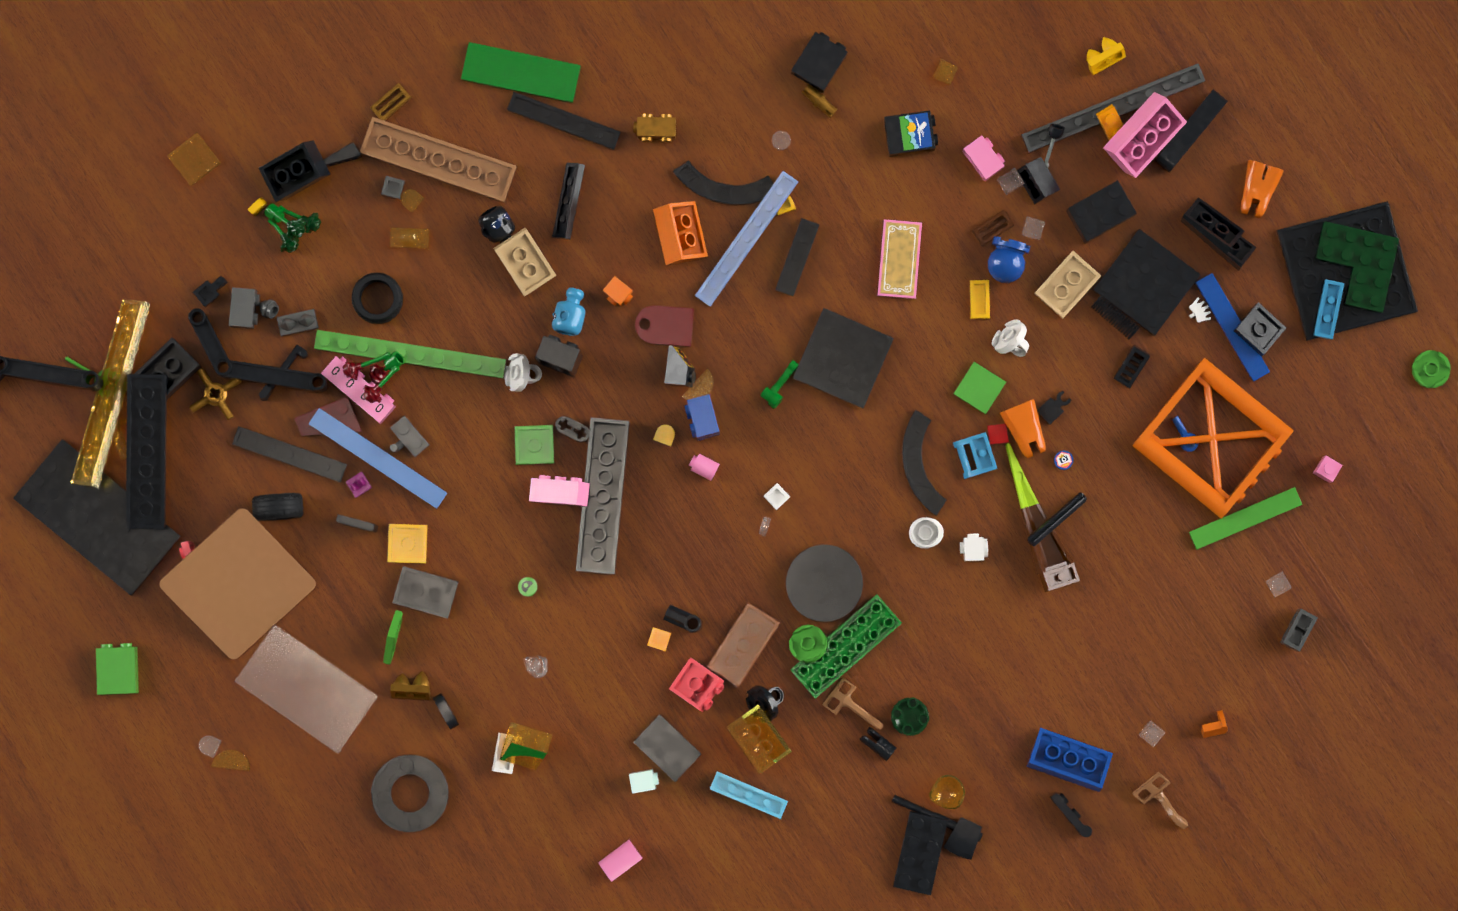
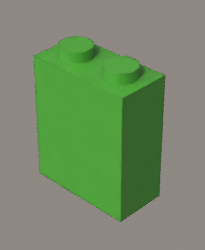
[96,643,139,695]

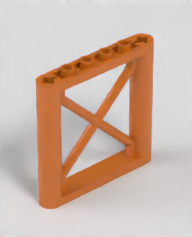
[1132,357,1294,519]

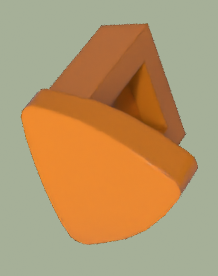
[1201,710,1228,738]

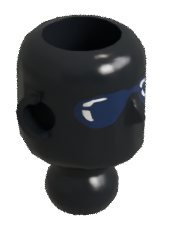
[478,205,515,244]

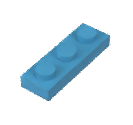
[1313,279,1344,340]

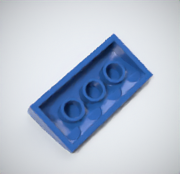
[1027,728,1113,792]

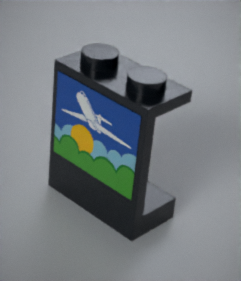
[884,110,938,157]

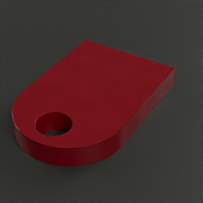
[635,306,694,347]

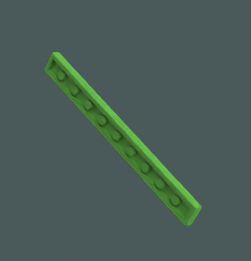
[314,330,506,379]

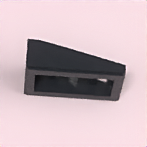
[323,143,362,167]
[1114,345,1150,388]

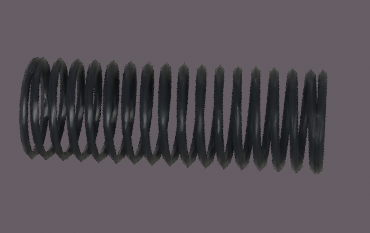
[1091,295,1140,340]

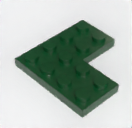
[1315,221,1399,313]

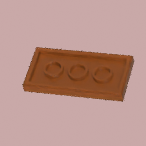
[707,602,780,687]

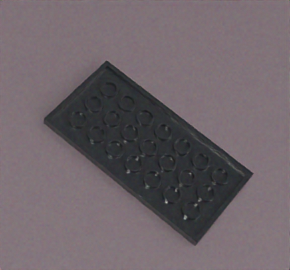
[13,439,181,596]

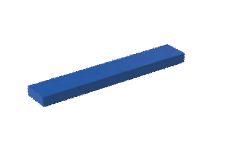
[1195,273,1270,382]

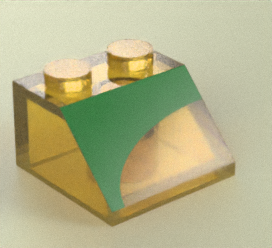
[500,723,552,770]

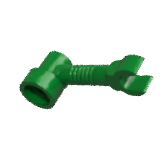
[760,360,799,409]

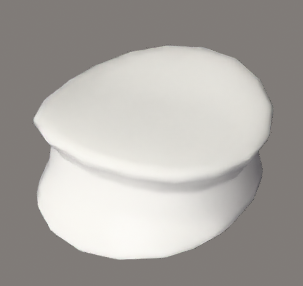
[909,517,944,548]

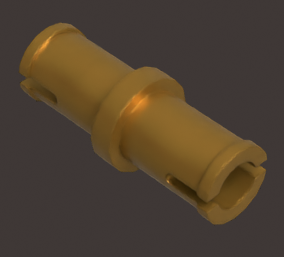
[801,84,838,118]

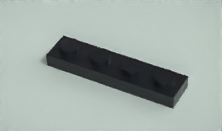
[552,163,585,240]
[775,218,819,297]

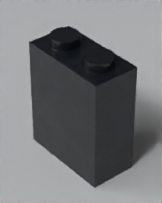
[791,32,848,93]

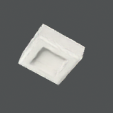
[763,483,790,510]

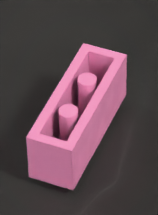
[529,475,590,506]

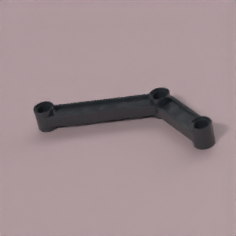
[188,308,328,393]
[0,356,104,391]

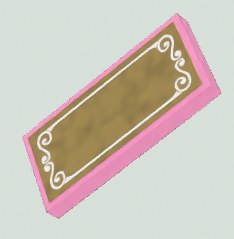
[877,219,922,299]

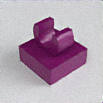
[346,472,372,498]

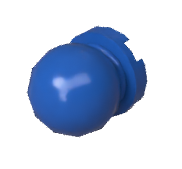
[988,236,1031,284]

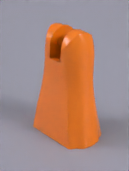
[1241,160,1284,219]
[1000,399,1046,459]

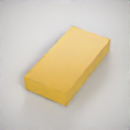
[970,280,990,319]

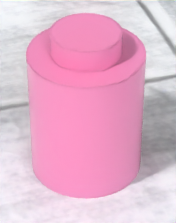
[689,454,720,481]

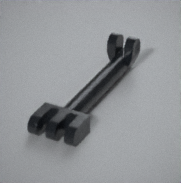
[259,345,308,401]

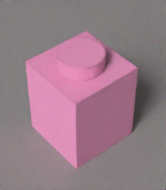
[1313,456,1343,483]

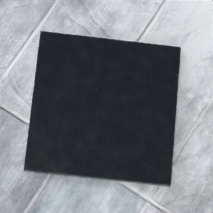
[1277,201,1418,341]

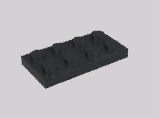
[893,811,948,895]

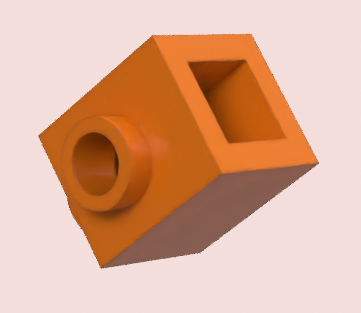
[603,276,633,307]

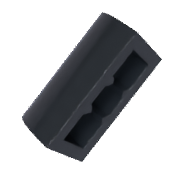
[1016,157,1060,205]

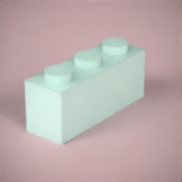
[629,769,659,794]

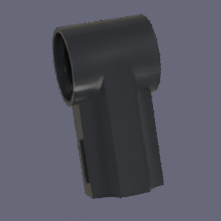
[663,605,702,633]

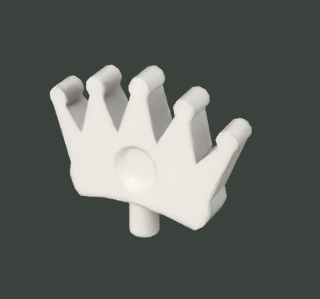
[1189,298,1211,323]

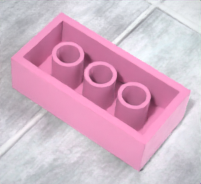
[1103,92,1187,178]

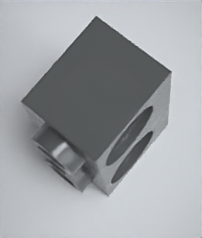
[1280,609,1318,652]

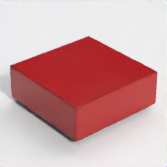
[987,424,1009,445]

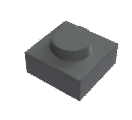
[381,176,405,200]

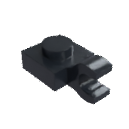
[193,276,228,307]

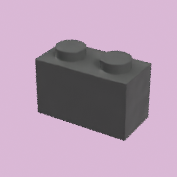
[229,287,260,329]

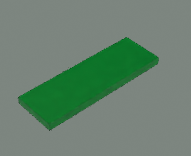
[461,42,581,103]

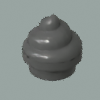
[259,299,279,319]

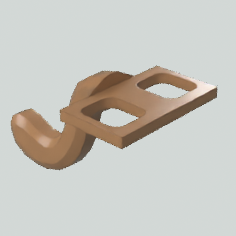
[822,678,883,730]
[1132,772,1188,829]

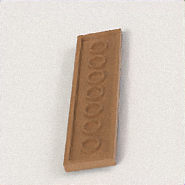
[360,117,517,203]

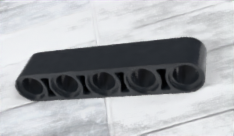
[1155,89,1228,173]

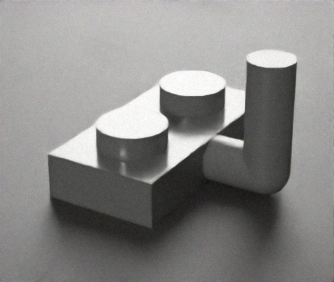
[390,416,429,457]

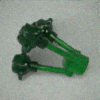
[264,203,321,253]

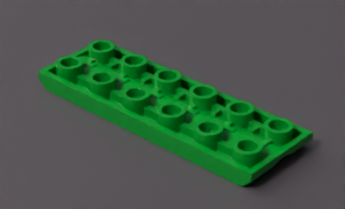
[790,594,902,699]

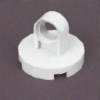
[992,320,1029,357]
[504,353,542,392]

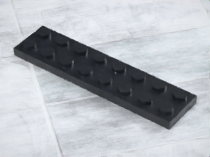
[126,374,167,529]

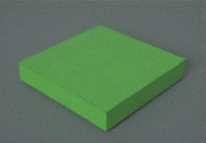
[954,362,1006,415]
[515,425,554,465]

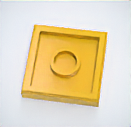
[387,524,428,564]

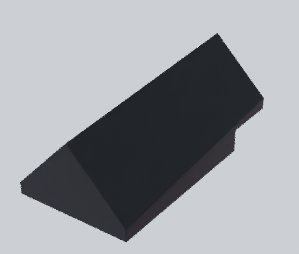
[1181,197,1257,271]

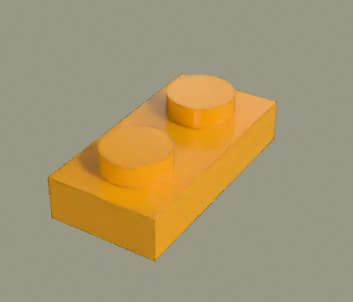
[1096,104,1123,141]

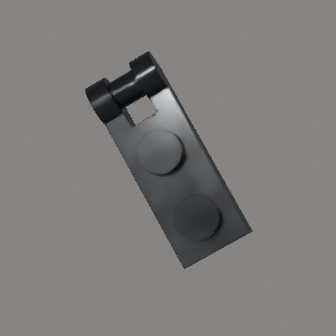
[1050,792,1092,837]

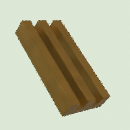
[370,83,411,121]

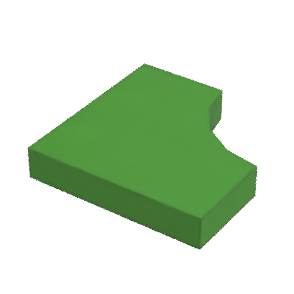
[383,610,403,665]

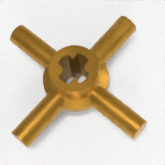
[189,368,242,420]

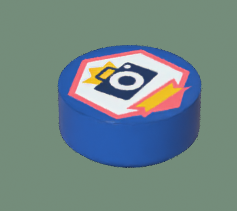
[1054,450,1073,470]

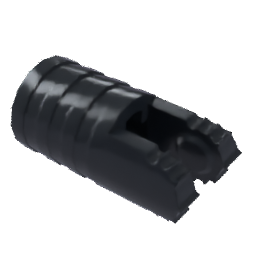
[860,727,897,761]

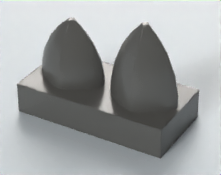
[277,309,319,337]

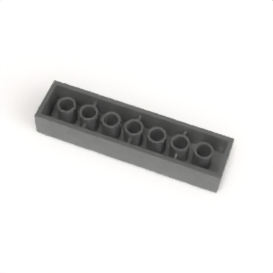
[576,417,630,575]

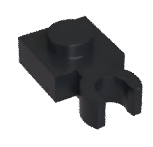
[1037,391,1071,425]

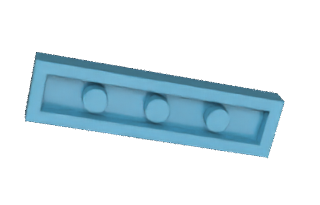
[710,771,788,819]

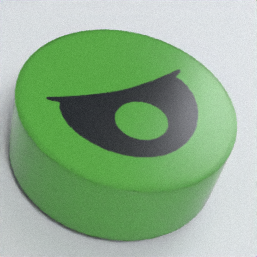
[518,577,538,597]

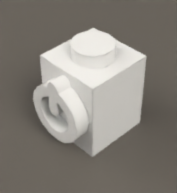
[960,534,988,561]

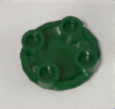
[891,697,929,736]

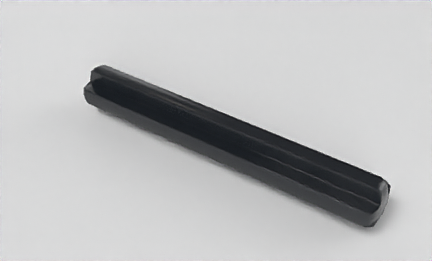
[1027,492,1087,546]

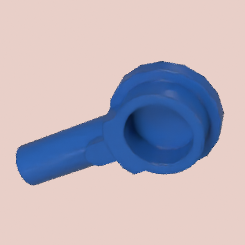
[1171,416,1199,452]

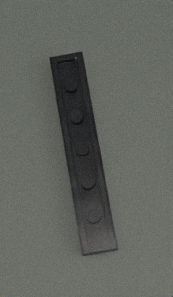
[507,92,621,150]
[232,426,347,483]

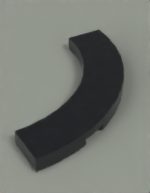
[673,160,774,205]
[902,410,947,516]

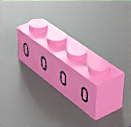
[321,356,396,424]

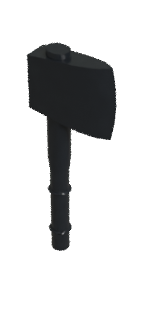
[892,795,983,860]

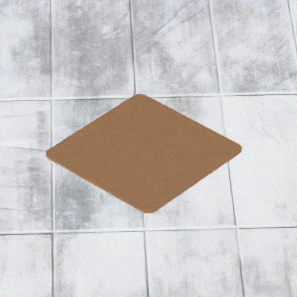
[159,508,316,659]

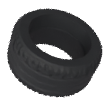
[352,273,403,324]
[252,493,304,521]

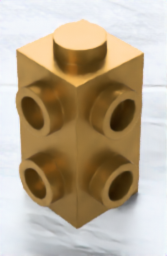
[633,114,676,142]

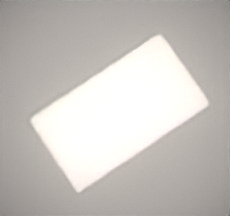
[234,624,378,754]

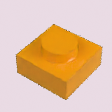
[647,627,671,651]

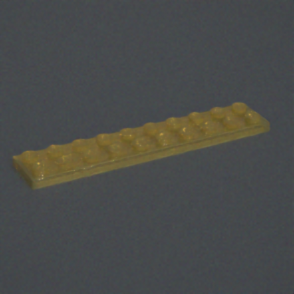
[71,299,150,488]

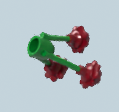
[343,351,404,403]

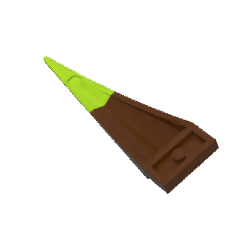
[1005,443,1080,592]

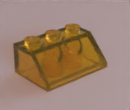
[725,705,792,774]

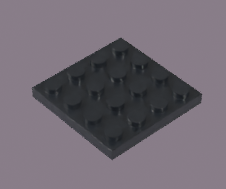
[1093,229,1201,336]
[793,308,894,409]

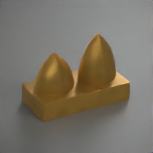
[390,671,431,700]

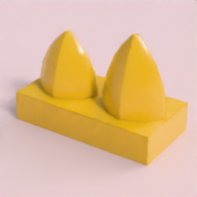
[1087,37,1126,75]

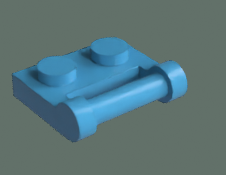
[953,432,998,479]

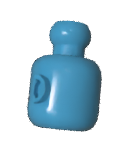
[552,288,586,336]

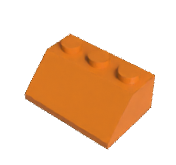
[653,201,708,265]

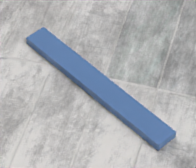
[695,171,798,307]
[309,408,447,509]

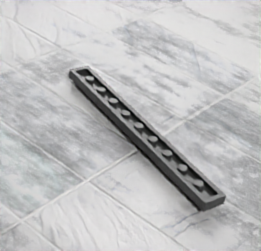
[1021,64,1205,153]

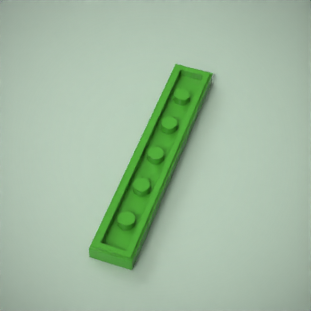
[1189,487,1303,550]

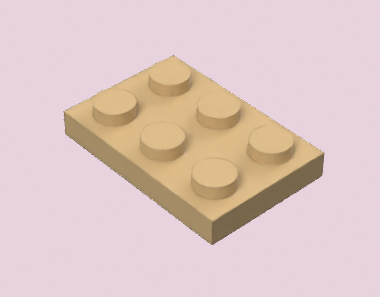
[493,228,556,297]
[1034,251,1101,319]

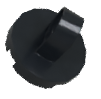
[746,685,784,723]

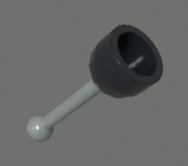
[1044,123,1065,168]

